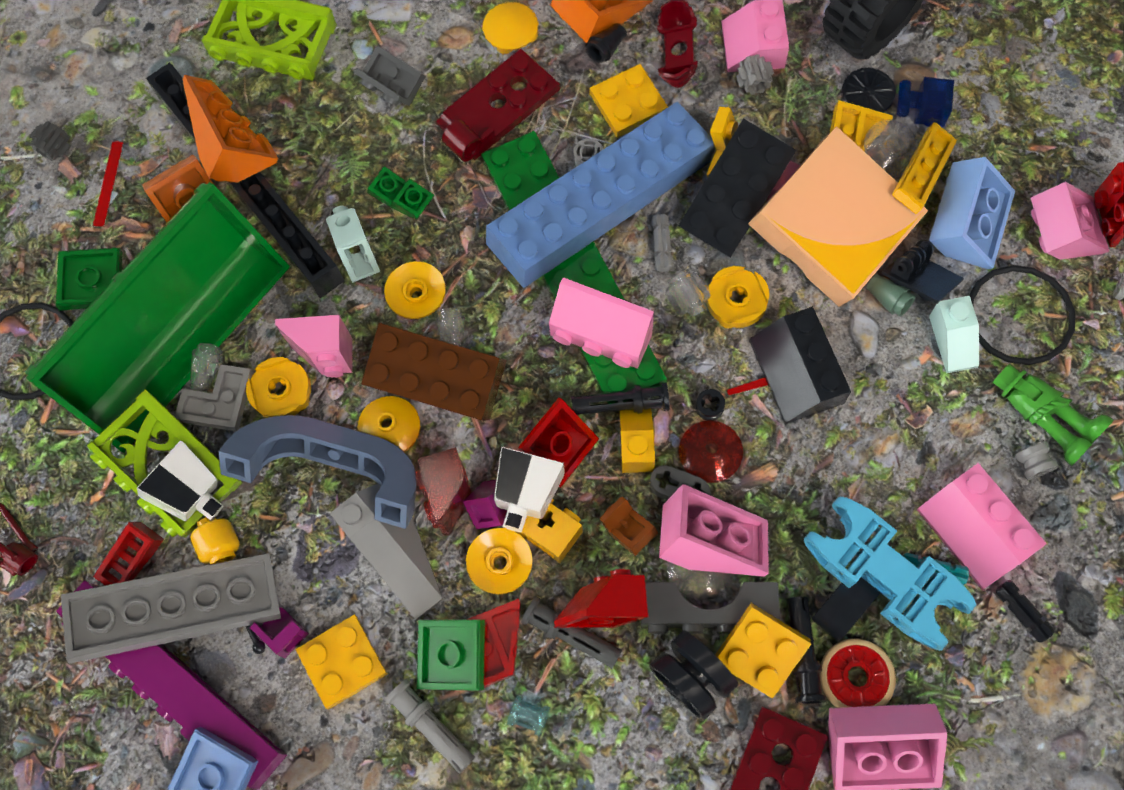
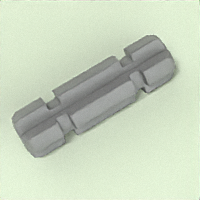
[652,214,672,272]

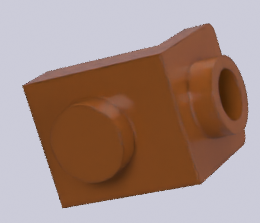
[600,497,658,556]

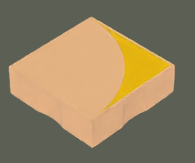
[748,126,928,307]

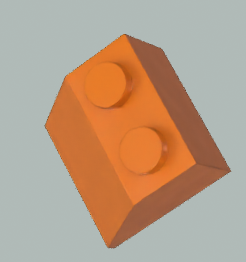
[142,154,213,223]

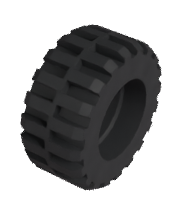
[822,0,923,59]

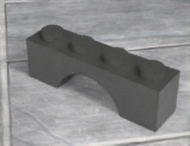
[641,582,780,634]

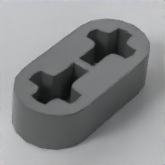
[650,465,710,500]

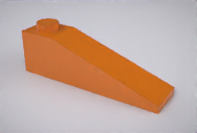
[182,75,278,183]

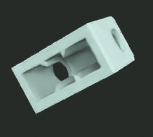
[326,205,380,283]

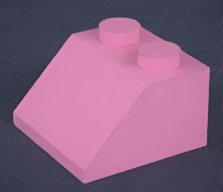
[721,0,789,72]
[1031,182,1110,260]
[275,315,352,378]

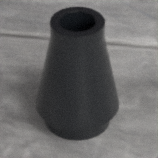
[586,23,627,63]

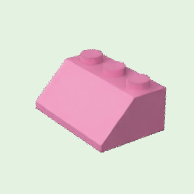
[549,278,654,369]
[917,463,1047,590]
[828,703,947,790]

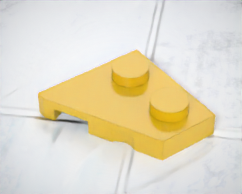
[830,100,893,152]

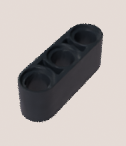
[811,577,881,642]

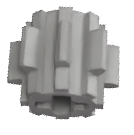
[736,55,774,95]

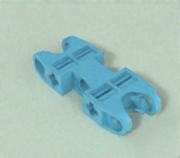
[804,497,976,651]

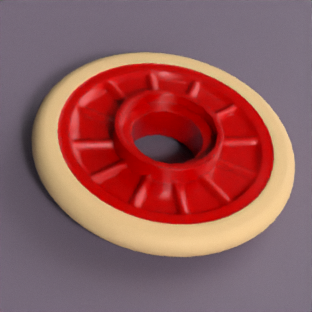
[819,638,896,708]

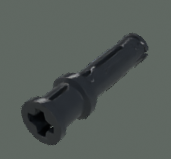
[571,382,670,415]
[786,596,827,705]

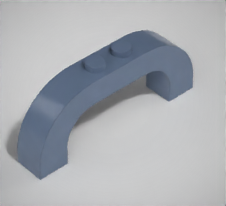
[219,415,416,529]

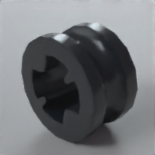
[696,389,725,421]

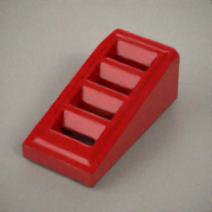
[93,522,164,586]

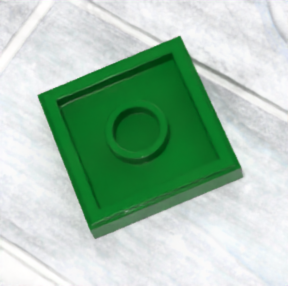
[56,248,123,311]
[417,620,485,691]

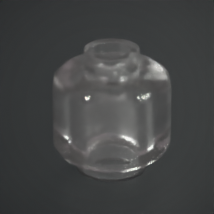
[665,269,711,318]

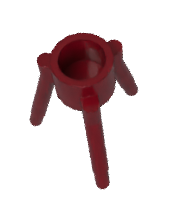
[0,503,38,576]

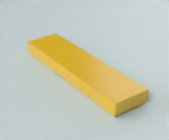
[892,122,957,214]

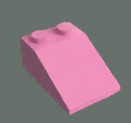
[659,484,769,577]

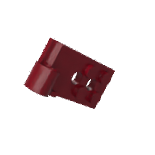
[436,48,560,162]
[729,706,828,790]

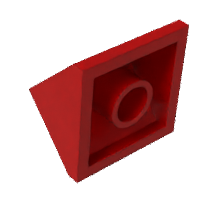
[518,397,599,488]

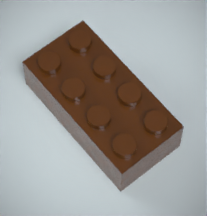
[361,323,507,421]

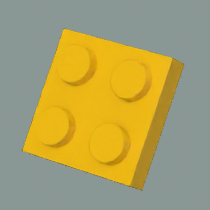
[589,64,668,138]
[715,603,811,699]
[295,614,388,710]

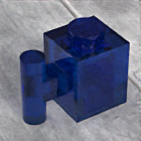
[897,77,954,127]

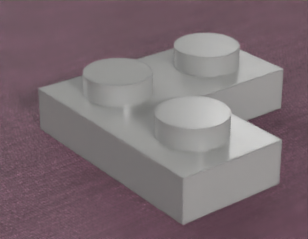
[174,364,254,431]

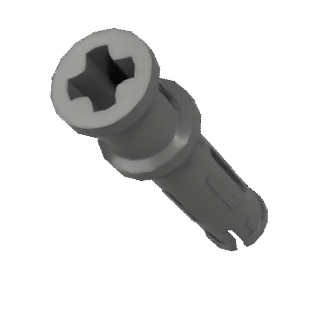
[521,596,622,669]

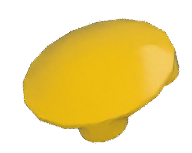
[482,2,539,54]

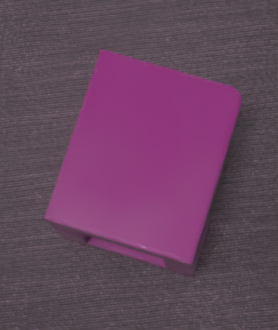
[463,479,507,529]
[250,607,309,658]

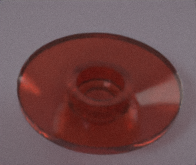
[679,421,743,483]

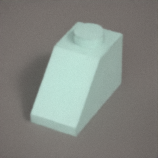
[929,296,979,374]

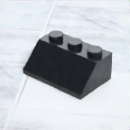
[749,306,851,424]

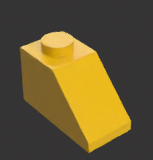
[619,409,655,473]

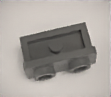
[353,45,426,106]

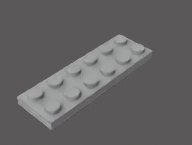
[61,553,281,664]

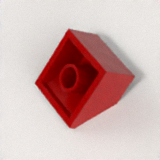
[554,569,648,628]

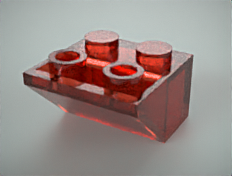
[415,447,472,536]

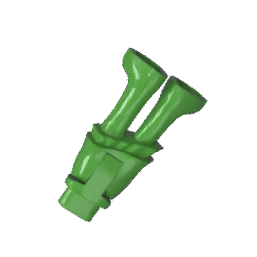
[992,364,1114,466]

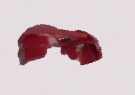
[657,0,698,88]

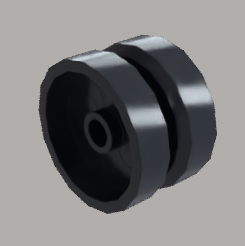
[649,630,739,721]

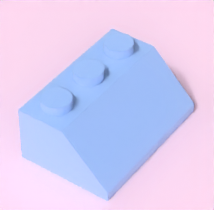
[929,157,1015,269]

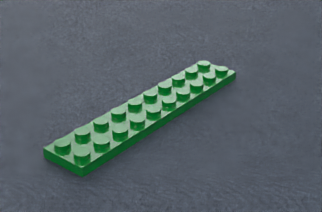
[481,131,667,404]

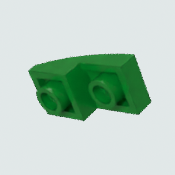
[367,166,434,220]

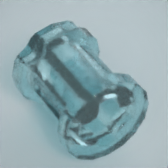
[507,695,550,737]

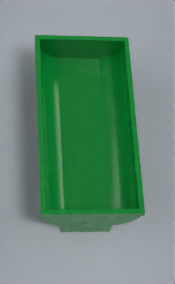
[25,182,290,453]

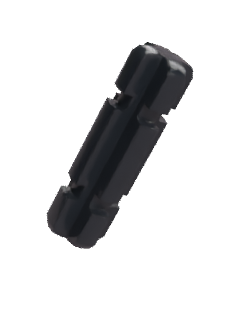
[996,580,1055,643]

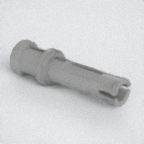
[385,679,475,774]

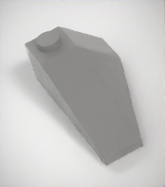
[329,484,443,621]

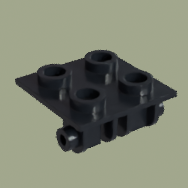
[881,240,964,304]

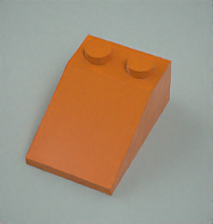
[550,0,653,43]

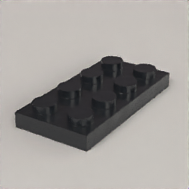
[678,118,797,258]

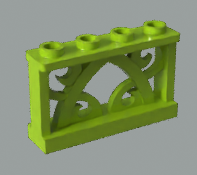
[201,0,337,81]
[87,390,243,538]

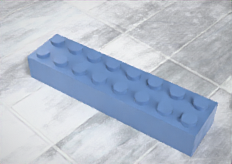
[486,101,715,288]

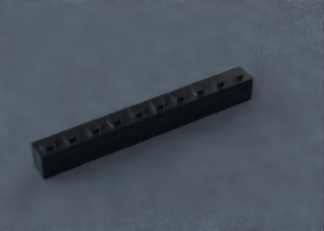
[146,62,344,298]

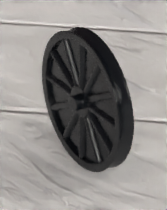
[841,68,896,113]

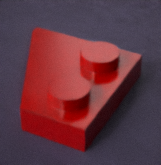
[466,599,521,688]

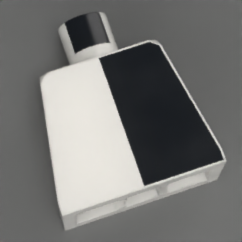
[137,440,224,521]
[494,447,565,532]

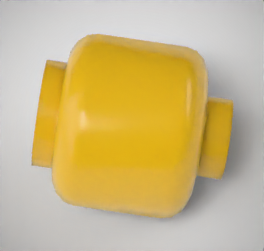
[190,517,240,565]

